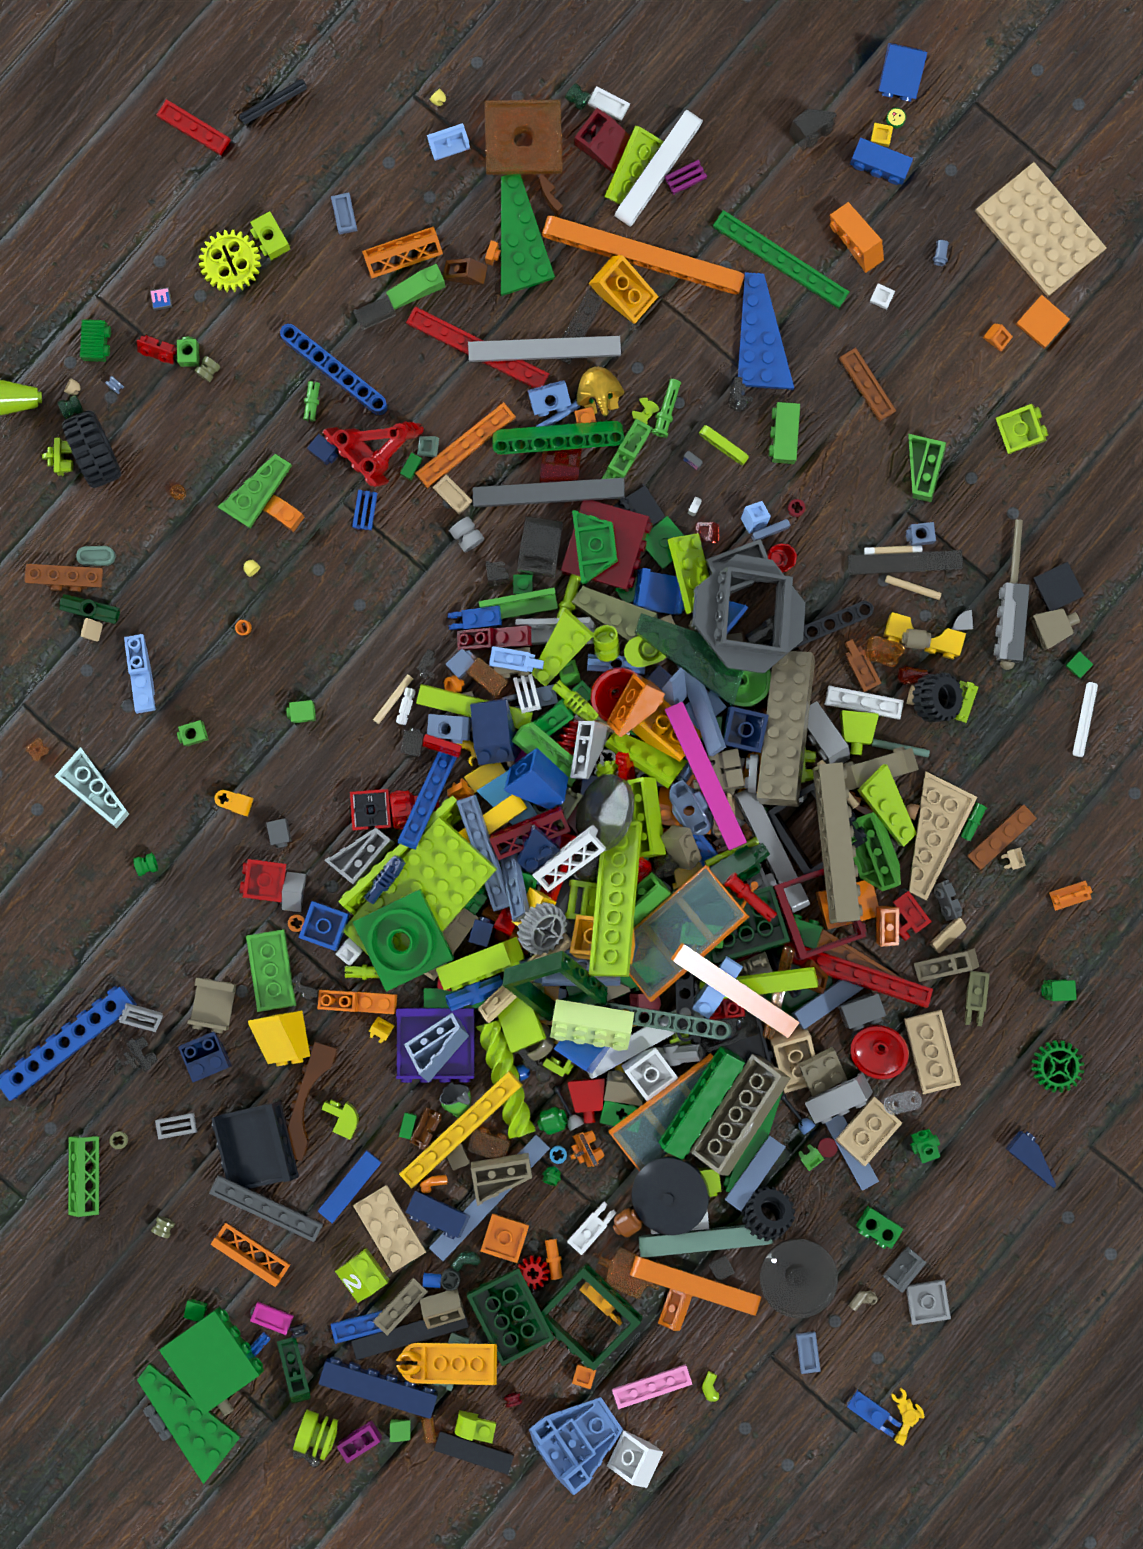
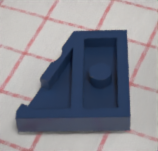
[517,824,560,874]

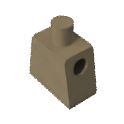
[1030,609,1080,651]

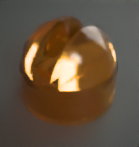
[170,484,186,500]

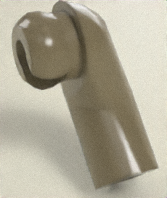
[848,1291,878,1311]

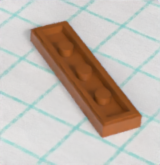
[839,347,896,422]

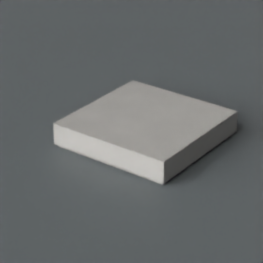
[906,1279,951,1325]

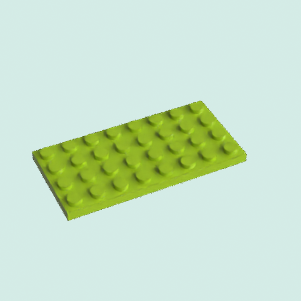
[344,816,498,956]

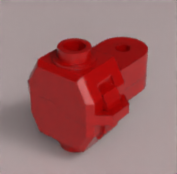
[390,790,440,829]

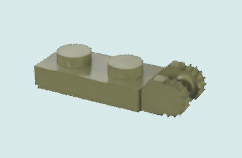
[965,971,990,1026]

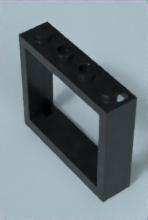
[766,783,868,875]

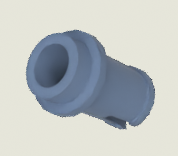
[933,240,949,266]

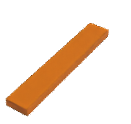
[415,402,516,489]

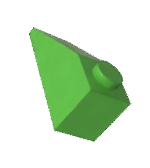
[386,264,445,310]

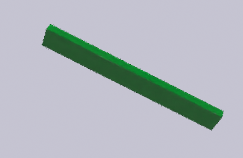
[713,210,850,309]

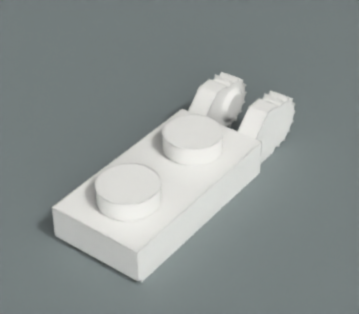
[567,1202,617,1255]

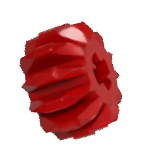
[518,1255,550,1289]

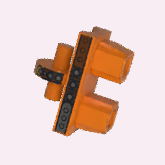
[570,1131,604,1167]

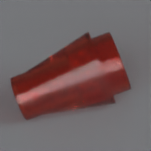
[898,666,928,685]

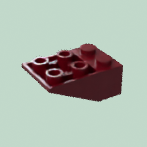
[574,108,631,174]

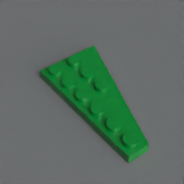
[501,171,555,296]
[137,1363,241,1484]

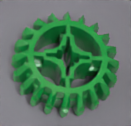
[1031,1040,1085,1093]

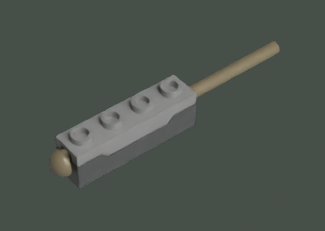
[994,520,1029,670]

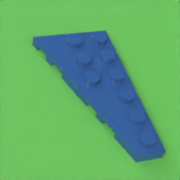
[737,272,794,390]

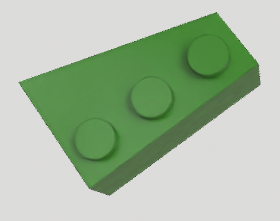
[908,434,946,502]

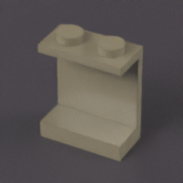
[187,977,237,1033]

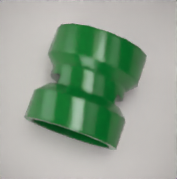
[133,853,158,876]

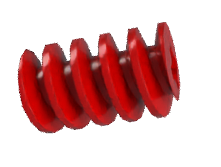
[556,719,579,756]

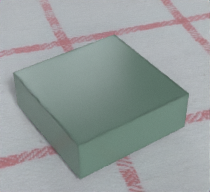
[417,436,439,457]

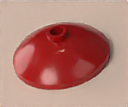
[590,667,638,721]
[851,1025,909,1079]

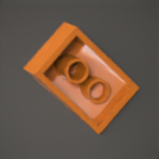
[606,673,665,737]
[816,880,879,930]

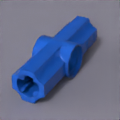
[445,975,503,1011]

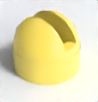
[429,89,446,106]
[244,560,260,577]

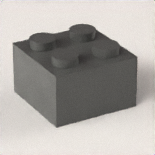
[838,992,886,1031]

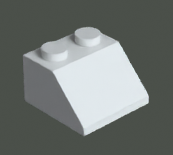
[621,1047,678,1101]
[607,1430,663,1488]

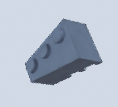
[404,1013,469,1083]

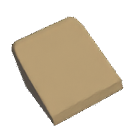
[81,618,103,641]

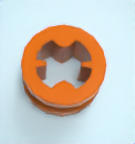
[288,915,305,932]

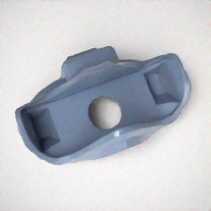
[669,780,713,835]

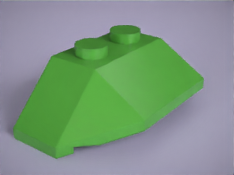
[851,812,901,891]

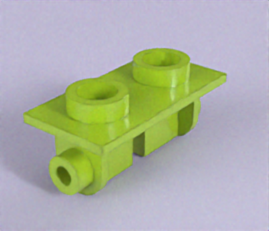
[954,681,978,723]

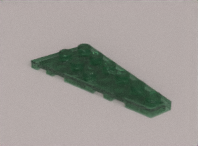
[634,613,744,706]

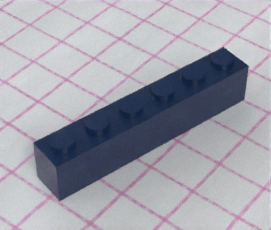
[319,1357,438,1419]

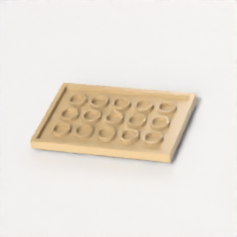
[975,162,1107,297]

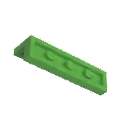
[479,588,558,620]
[512,722,575,787]
[68,1136,99,1217]

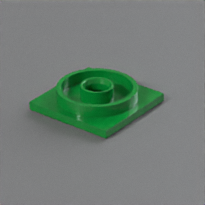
[353,889,455,992]

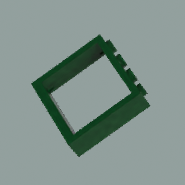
[503,951,608,1021]
[540,1263,643,1371]

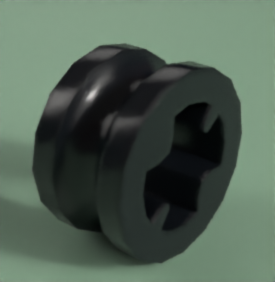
[289,1323,308,1338]

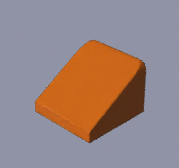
[983,323,1013,351]

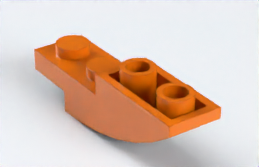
[318,990,397,1014]

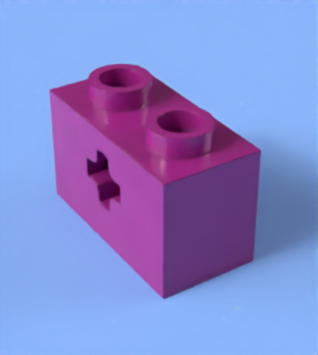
[337,1420,382,1463]

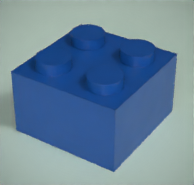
[299,901,350,951]

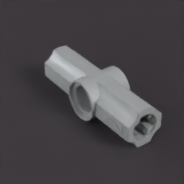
[644,1043,703,1066]

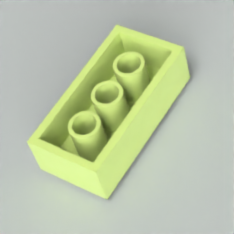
[550,999,634,1051]

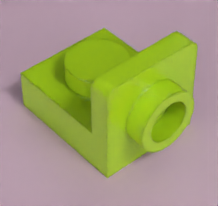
[543,1057,574,1077]

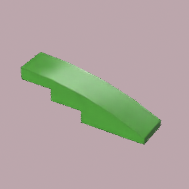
[602,419,652,479]

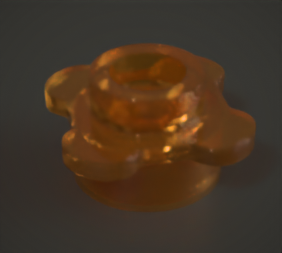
[26,738,49,761]

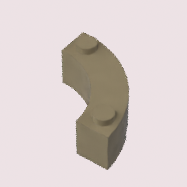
[843,746,919,790]

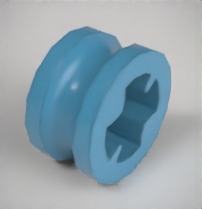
[550,1145,567,1164]

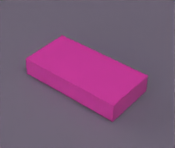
[250,1302,294,1335]

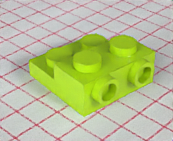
[996,404,1048,454]

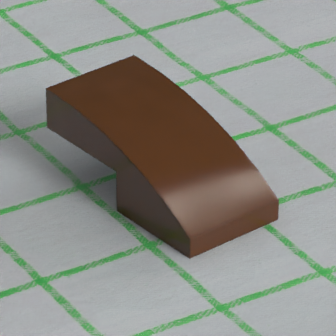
[539,174,563,217]

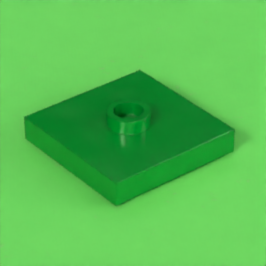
[645,516,684,570]

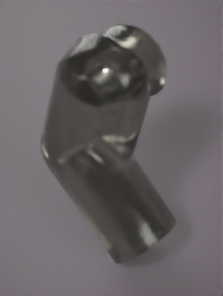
[293,1447,320,1468]

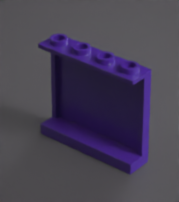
[396,1008,474,1083]

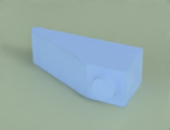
[692,956,743,1019]

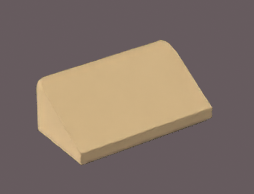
[930,918,966,953]

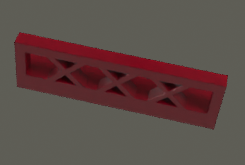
[489,805,571,860]

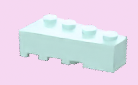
[55,747,129,829]

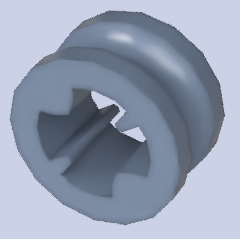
[105,376,124,394]

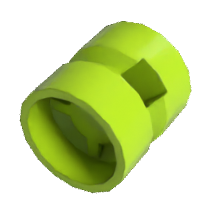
[593,625,620,662]

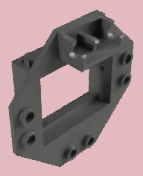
[691,554,805,673]

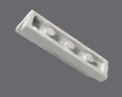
[532,825,606,892]

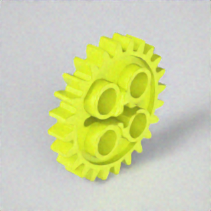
[199,230,261,292]

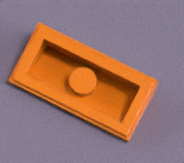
[876,906,899,947]
[658,1289,692,1331]

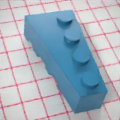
[477,770,537,825]

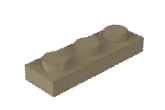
[372,1278,428,1336]

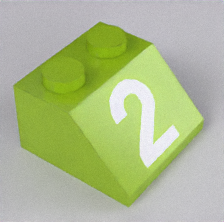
[335,1248,389,1303]

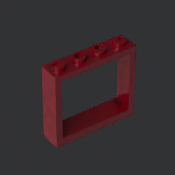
[773,868,867,960]

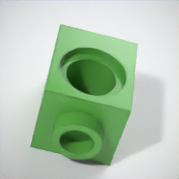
[177,337,200,367]
[287,700,316,723]
[177,720,209,746]

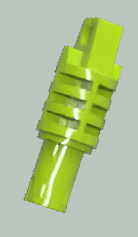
[552,680,599,721]

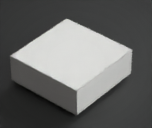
[870,284,895,310]

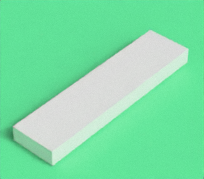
[824,686,904,719]

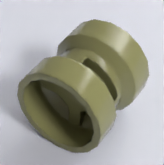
[194,356,221,383]

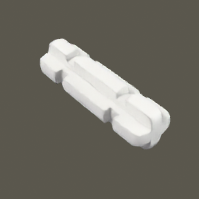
[396,688,415,725]

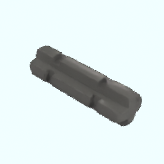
[143,1404,172,1441]

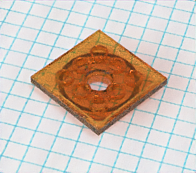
[485,100,562,175]

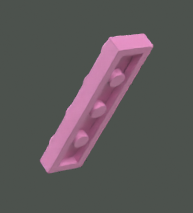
[612,1364,692,1409]

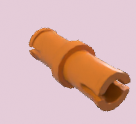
[545,1239,563,1280]

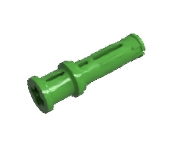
[651,379,681,438]

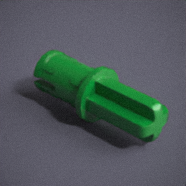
[961,803,987,841]

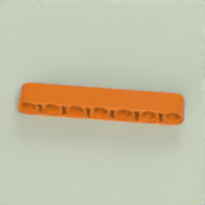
[630,1256,761,1316]

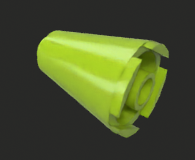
[0,380,42,416]

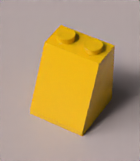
[248,1011,310,1066]

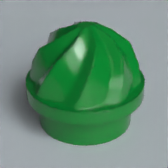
[542,1166,561,1186]

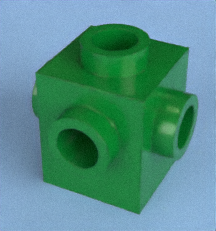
[910,1129,940,1164]

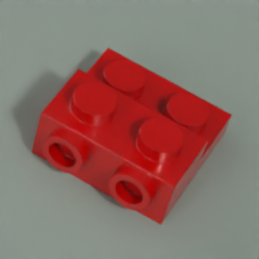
[240,859,286,902]

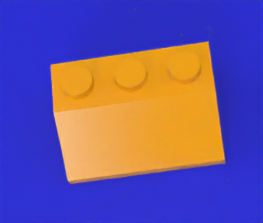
[570,915,635,964]

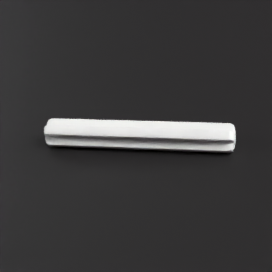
[1073,682,1098,757]

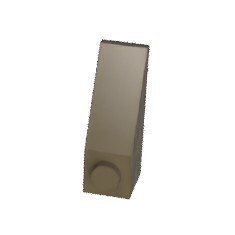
[914,948,979,982]

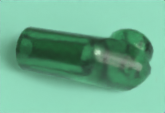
[451,1252,480,1271]

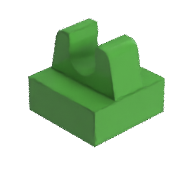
[799,1145,824,1171]

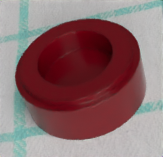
[817,1137,837,1158]

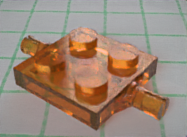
[597,1247,660,1299]

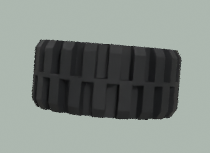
[62,410,121,488]

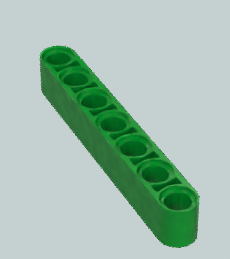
[492,421,624,454]

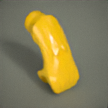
[456,740,480,766]

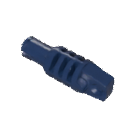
[364,855,405,904]

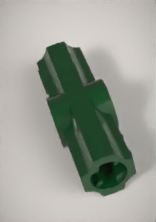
[59,594,120,624]

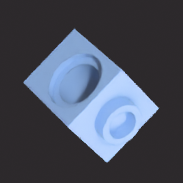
[741,501,771,534]

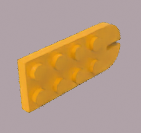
[396,1343,497,1385]

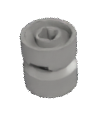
[449,516,484,553]

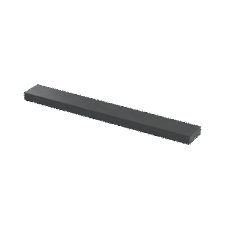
[473,478,625,507]

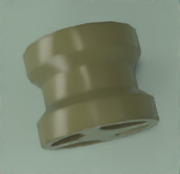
[151,1216,175,1238]

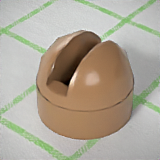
[906,804,920,820]

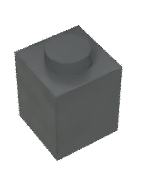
[266,819,292,848]

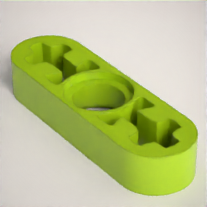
[699,425,749,465]

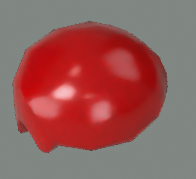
[767,543,797,573]

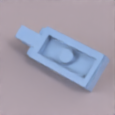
[489,646,544,672]

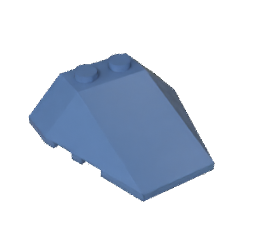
[529,1397,623,1495]

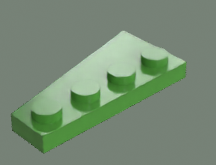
[218,454,292,528]

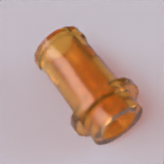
[421,1417,438,1443]

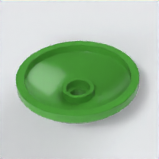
[714,660,771,707]

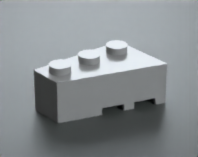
[807,701,850,764]
[805,1072,873,1124]

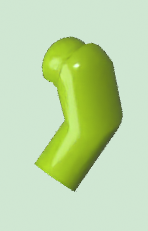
[702,1371,719,1402]

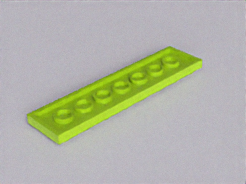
[339,795,462,915]
[589,821,642,977]

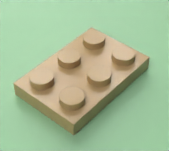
[835,1097,902,1166]

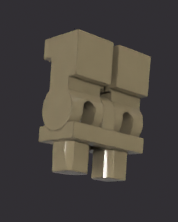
[691,749,745,791]

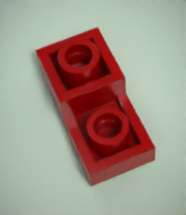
[709,998,745,1019]

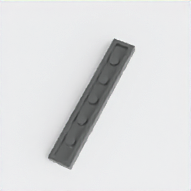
[209,1175,323,1242]

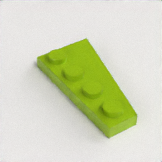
[858,764,917,847]

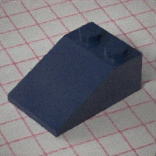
[470,699,521,765]

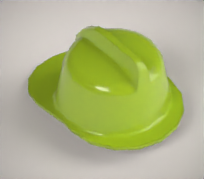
[624,633,669,667]

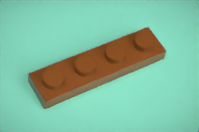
[967,805,1037,870]

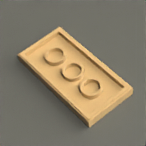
[904,1010,961,1094]

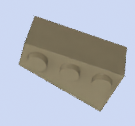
[471,1153,532,1206]

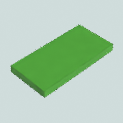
[246,929,296,1012]

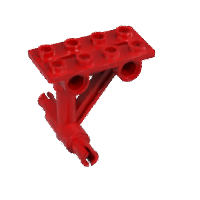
[323,421,424,487]

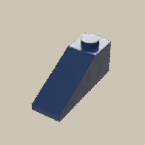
[1005,1131,1056,1188]

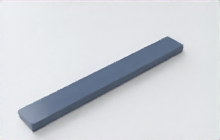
[429,1134,550,1261]

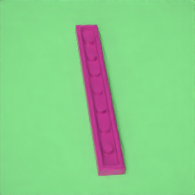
[665,702,747,851]

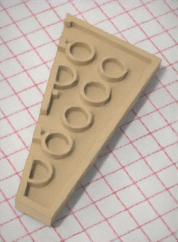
[908,771,977,900]

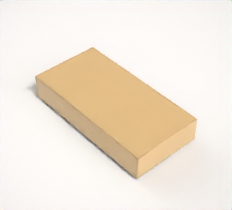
[432,475,473,515]

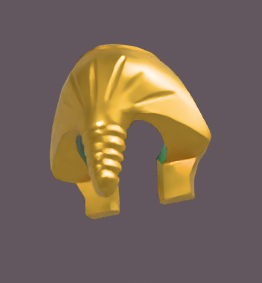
[577,367,624,416]

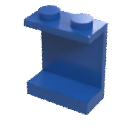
[633,568,685,615]

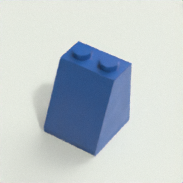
[878,43,927,102]
[504,748,569,810]
[554,1040,610,1074]

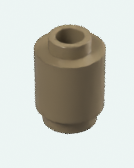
[902,629,931,650]

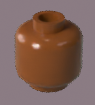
[613,1208,642,1238]

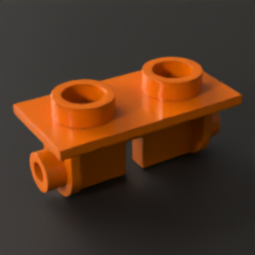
[1049,881,1092,911]

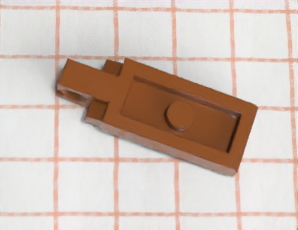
[844,639,881,692]

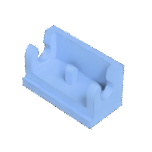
[427,123,470,161]

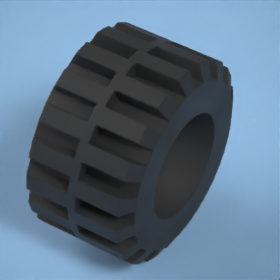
[912,673,963,722]
[741,1187,795,1241]

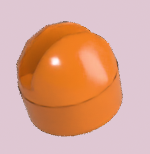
[235,620,252,635]

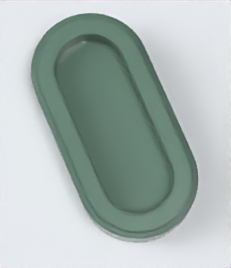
[76,546,116,566]

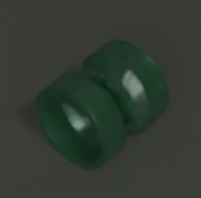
[565,83,591,110]
[58,395,84,419]

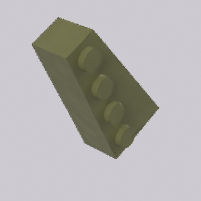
[572,586,658,643]

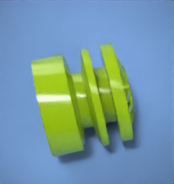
[293,1410,338,1461]

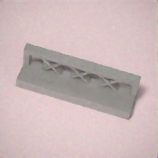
[515,617,596,645]

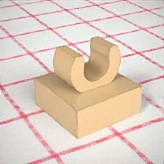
[1001,847,1026,870]

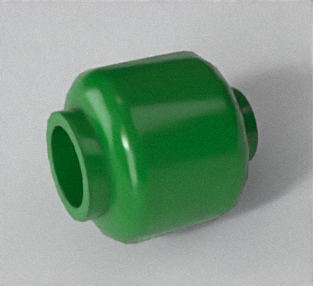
[537,1107,568,1135]

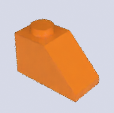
[263,495,305,532]

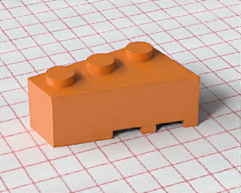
[830,202,884,273]

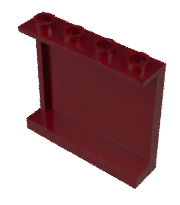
[561,500,653,593]

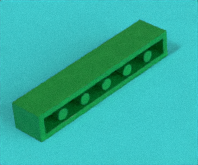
[658,1046,745,1160]
[723,1091,783,1192]

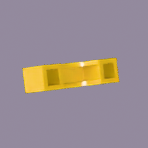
[883,612,966,659]

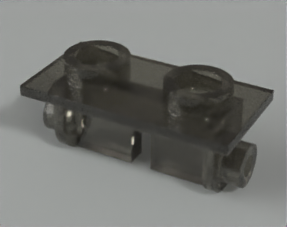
[649,854,679,881]

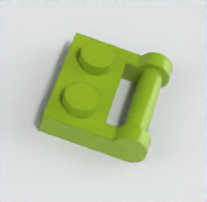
[565,880,597,920]

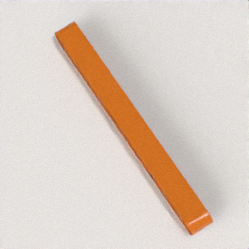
[542,216,744,294]

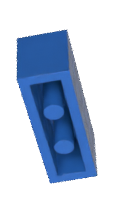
[850,138,913,185]

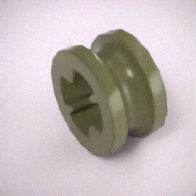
[110,1131,128,1149]

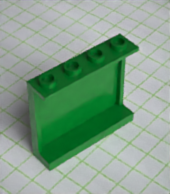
[159,1306,264,1415]

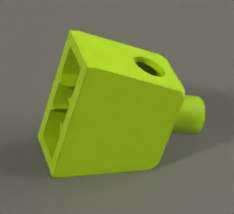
[840,710,879,755]

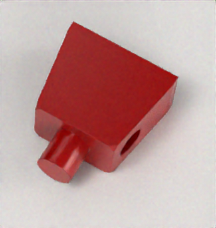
[568,1077,605,1123]

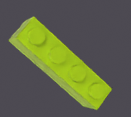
[627,777,666,858]

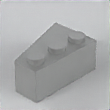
[325,828,395,885]

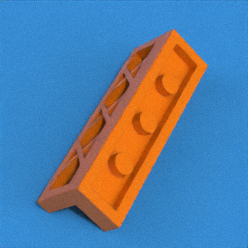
[362,227,443,278]
[210,1222,291,1287]

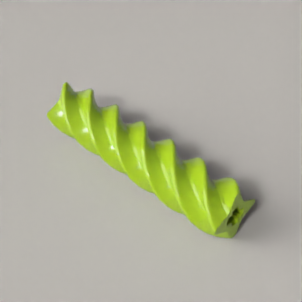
[476,1020,536,1139]

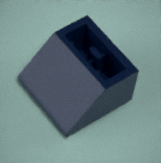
[178,1031,232,1082]

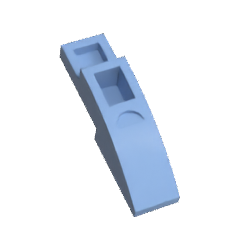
[124,634,156,714]

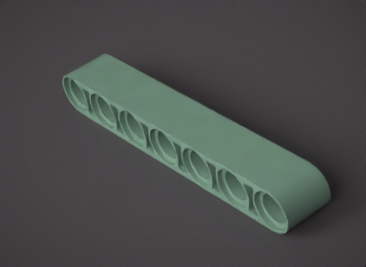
[600,1002,732,1039]
[638,1224,773,1257]

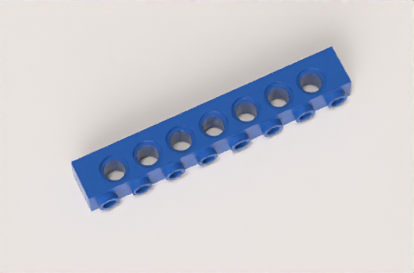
[0,986,137,1101]

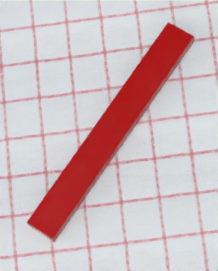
[406,307,550,388]
[780,942,933,1008]

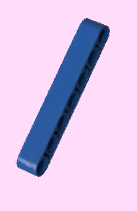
[280,324,388,415]

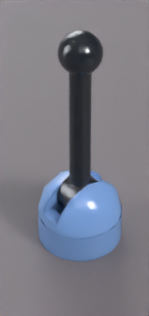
[780,1093,816,1135]

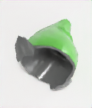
[440,1082,471,1119]

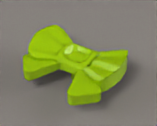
[632,398,659,424]

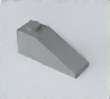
[570,721,607,779]

